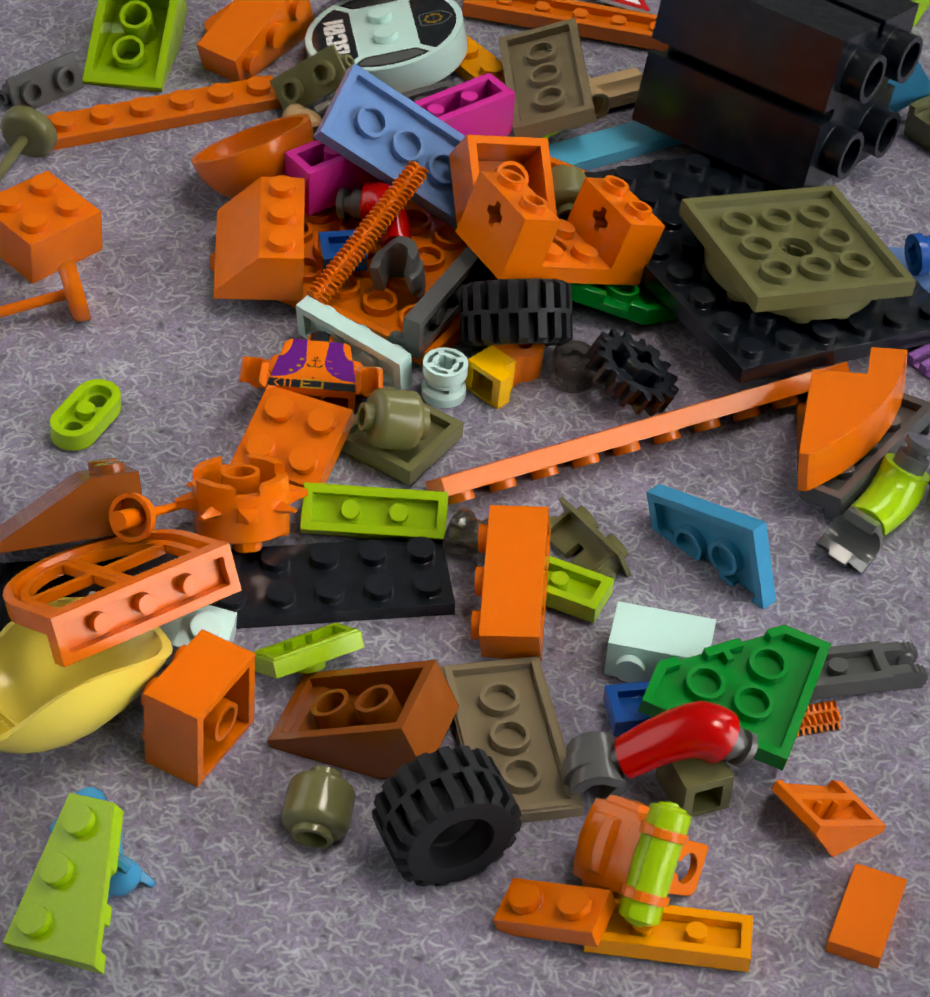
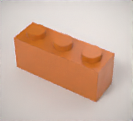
[471,505,551,661]

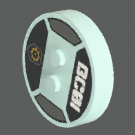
[305,0,468,93]

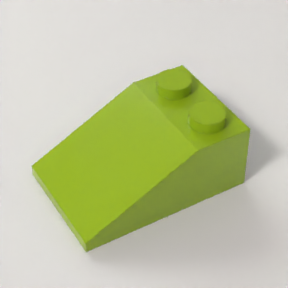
[82,0,188,92]

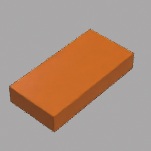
[825,863,907,969]

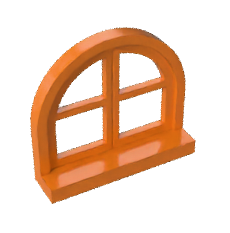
[3,529,241,668]

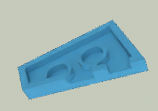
[646,484,776,610]

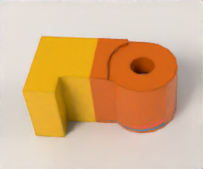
[465,344,545,410]

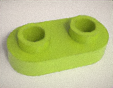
[50,379,121,451]

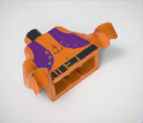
[239,331,383,415]

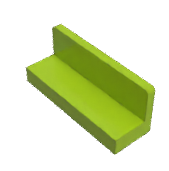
[300,482,448,543]

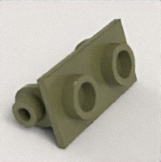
[270,44,355,110]
[550,496,632,581]

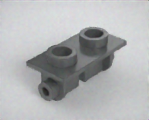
[0,51,84,109]

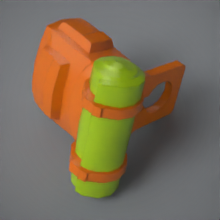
[573,795,708,927]

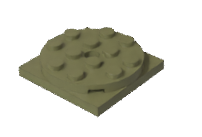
[679,185,916,323]

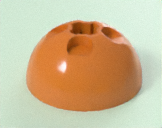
[191,114,313,199]

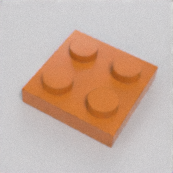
[231,384,356,487]

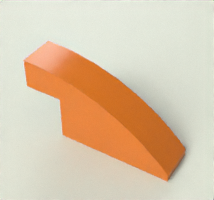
[797,347,908,491]

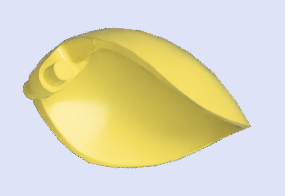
[0,597,173,755]

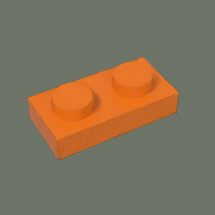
[493,878,617,947]

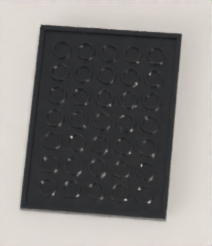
[584,153,930,384]

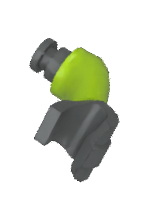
[816,432,930,573]

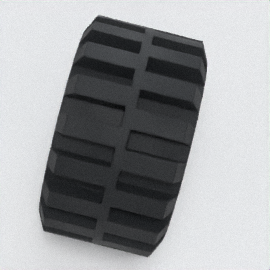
[459,279,573,348]
[372,745,522,887]

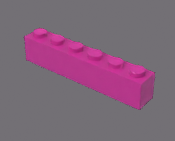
[284,72,515,216]

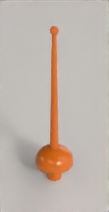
[109,492,183,543]

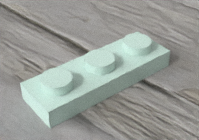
[296,295,413,390]

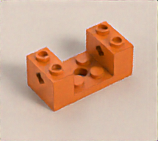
[456,169,665,285]

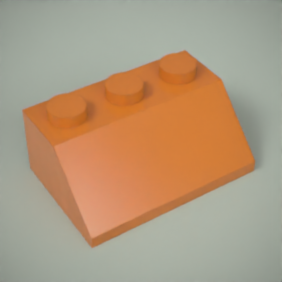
[213,175,305,301]

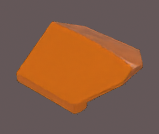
[771,780,886,857]

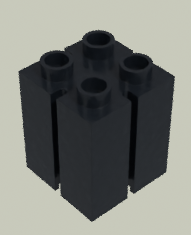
[632,0,923,189]

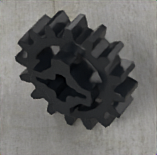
[585,329,679,416]

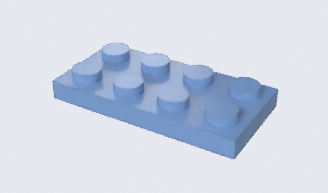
[314,63,465,229]

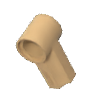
[588,67,642,119]

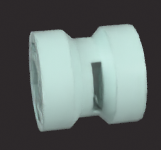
[421,347,468,408]

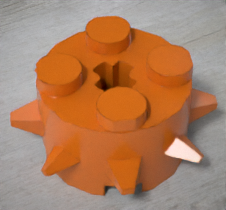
[174,454,308,553]

